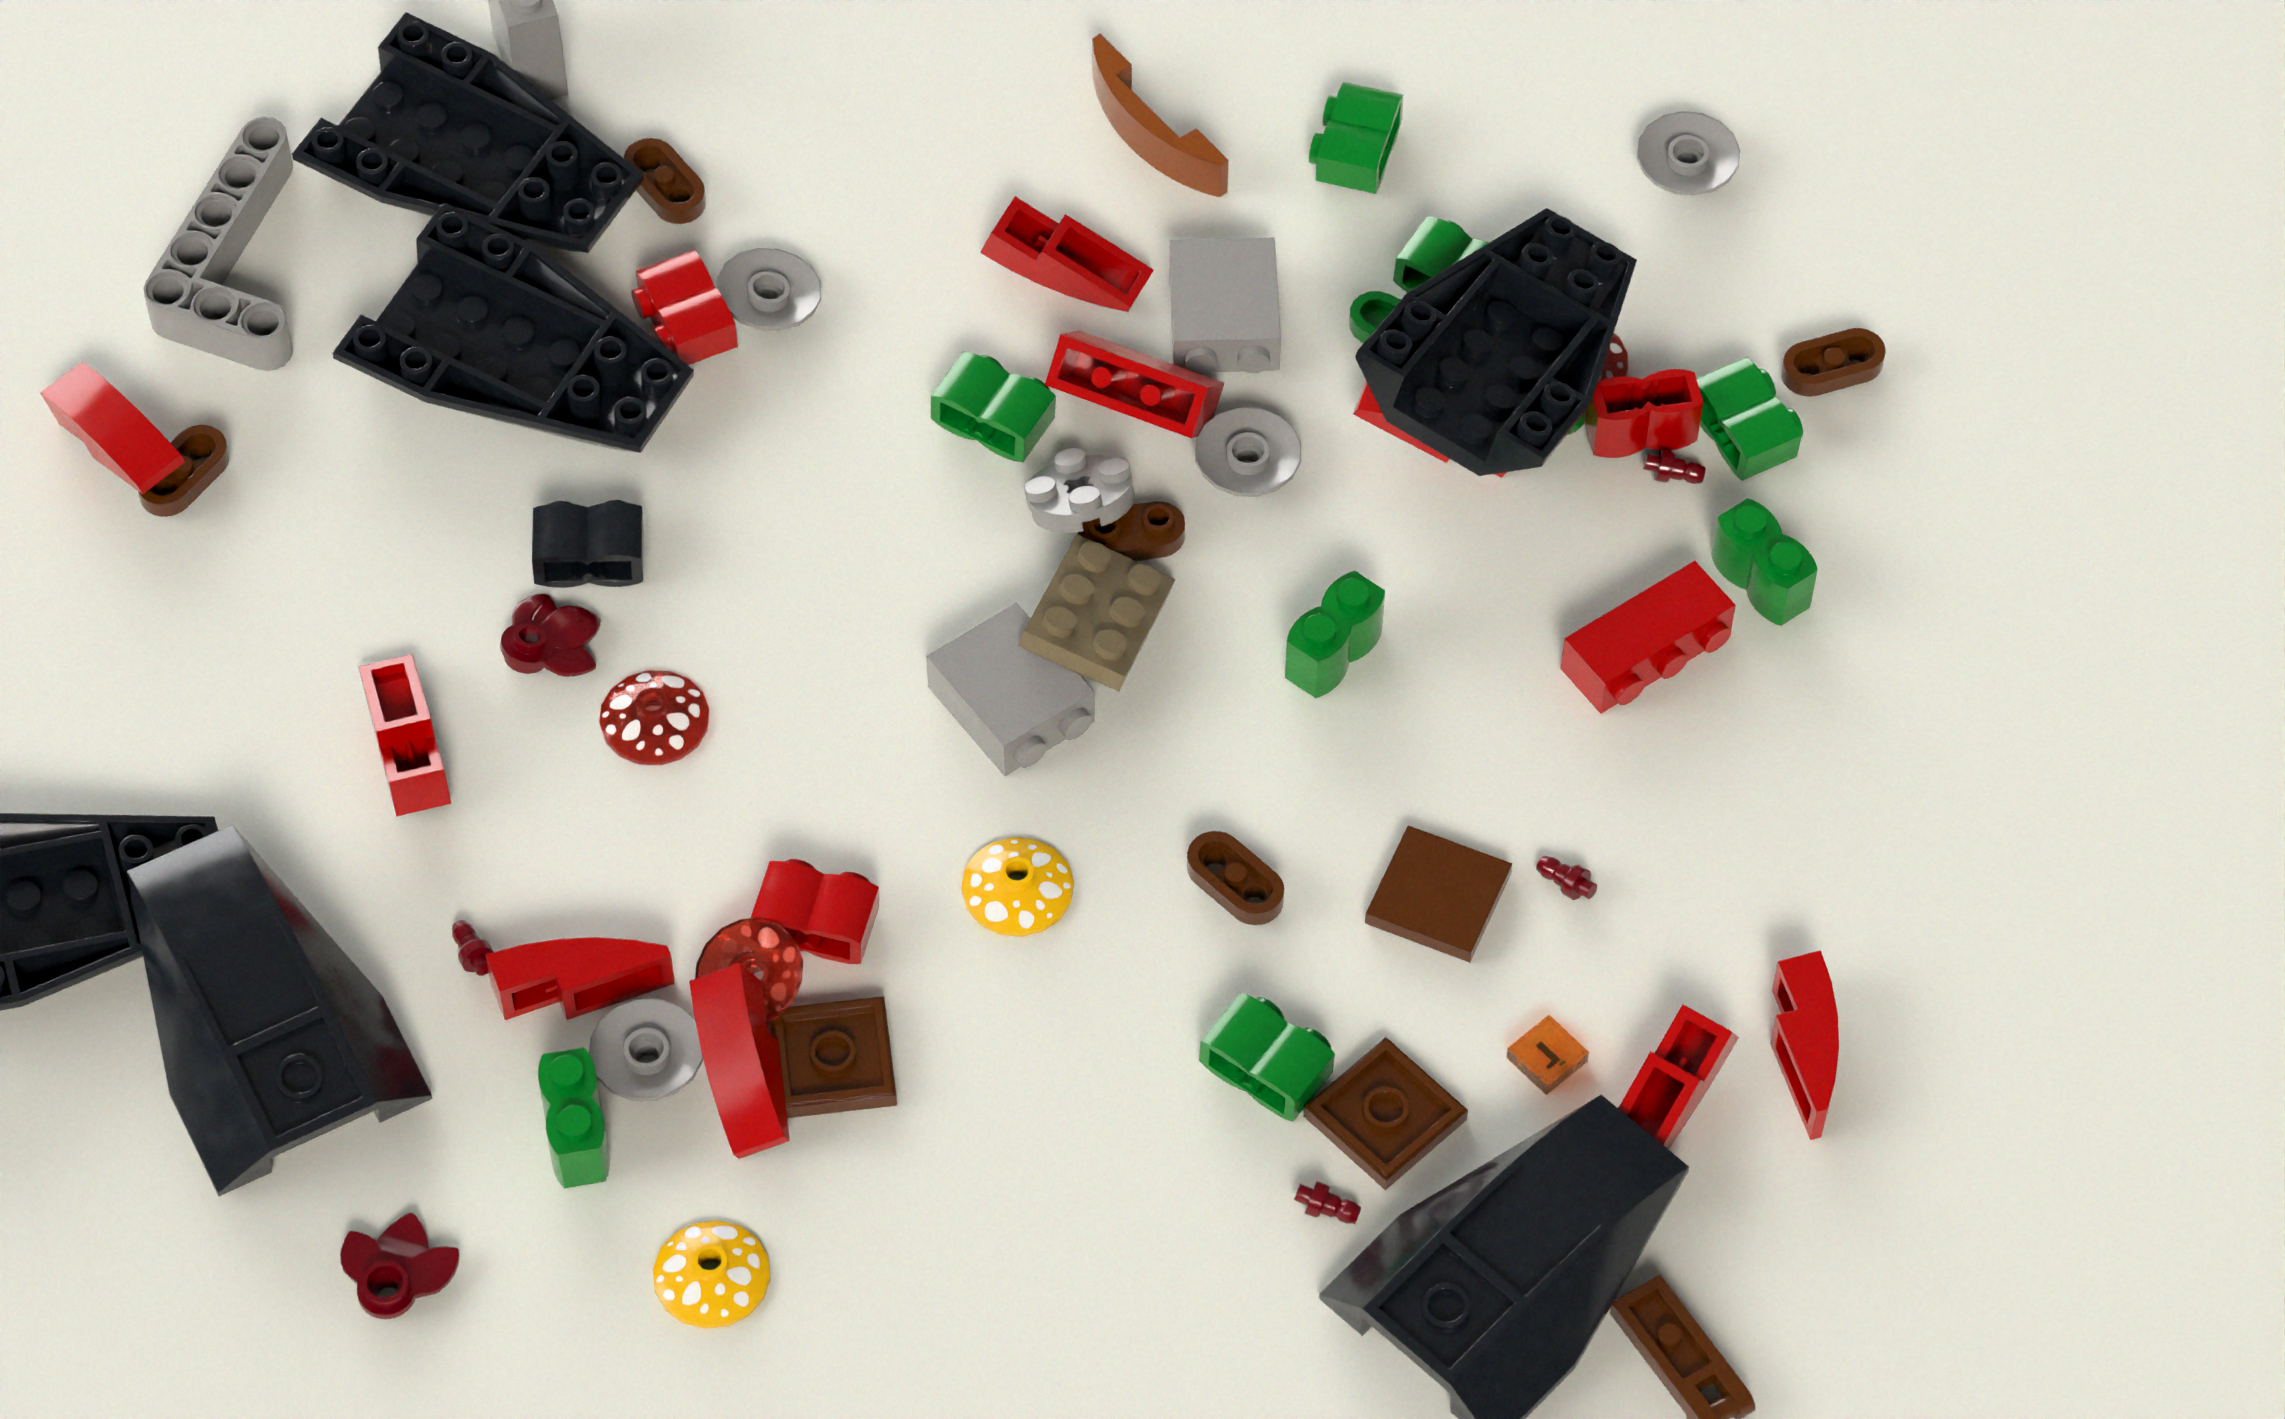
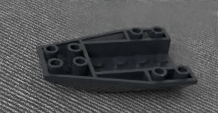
[292,12,643,253]
[333,202,694,453]
[1355,208,1637,476]
[0,813,218,1011]
[127,825,432,1197]
[1319,1095,1689,1419]

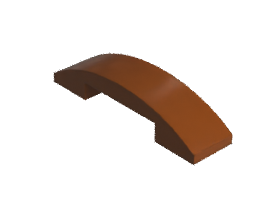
[1092,34,1229,198]

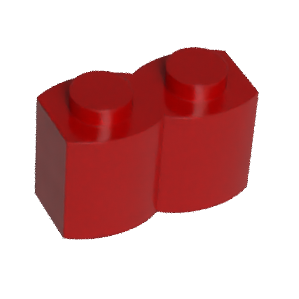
[631,250,738,365]
[1585,369,1703,458]
[750,859,879,964]

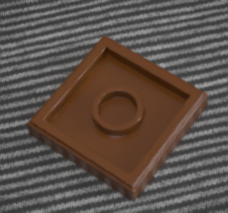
[1365,825,1512,963]
[770,996,897,1118]
[1303,1037,1468,1191]

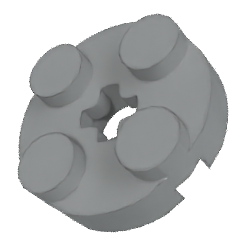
[1024,448,1135,533]

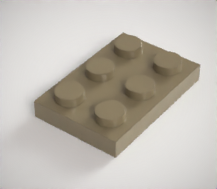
[1018,534,1175,692]

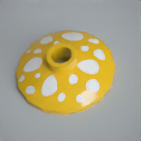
[961,837,1074,937]
[653,1220,771,1329]

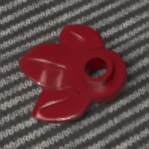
[500,594,601,677]
[340,1213,460,1319]

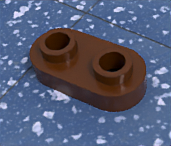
[623,138,706,224]
[1781,328,1886,397]
[138,425,229,517]
[1078,501,1185,561]
[1187,831,1284,925]

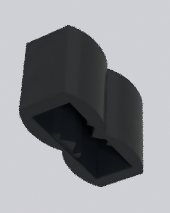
[532,500,644,588]

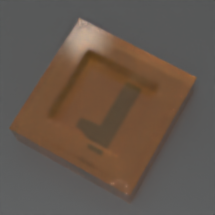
[1506,1015,1589,1095]

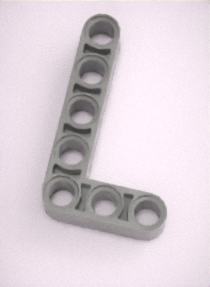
[143,117,293,371]

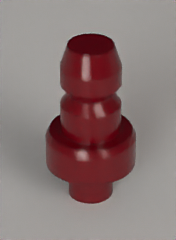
[1643,449,1706,484]
[1536,856,1597,900]
[452,920,493,976]
[1294,1181,1361,1224]

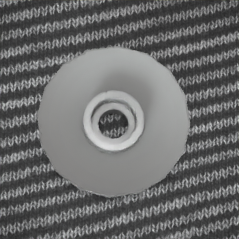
[1637,111,1740,196]
[717,248,821,331]
[1195,407,1301,497]
[589,999,703,1101]

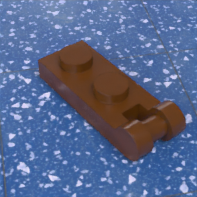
[1610,1275,1756,1419]

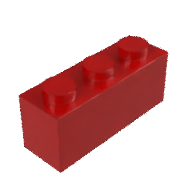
[1045,330,1225,439]
[1560,561,1736,714]

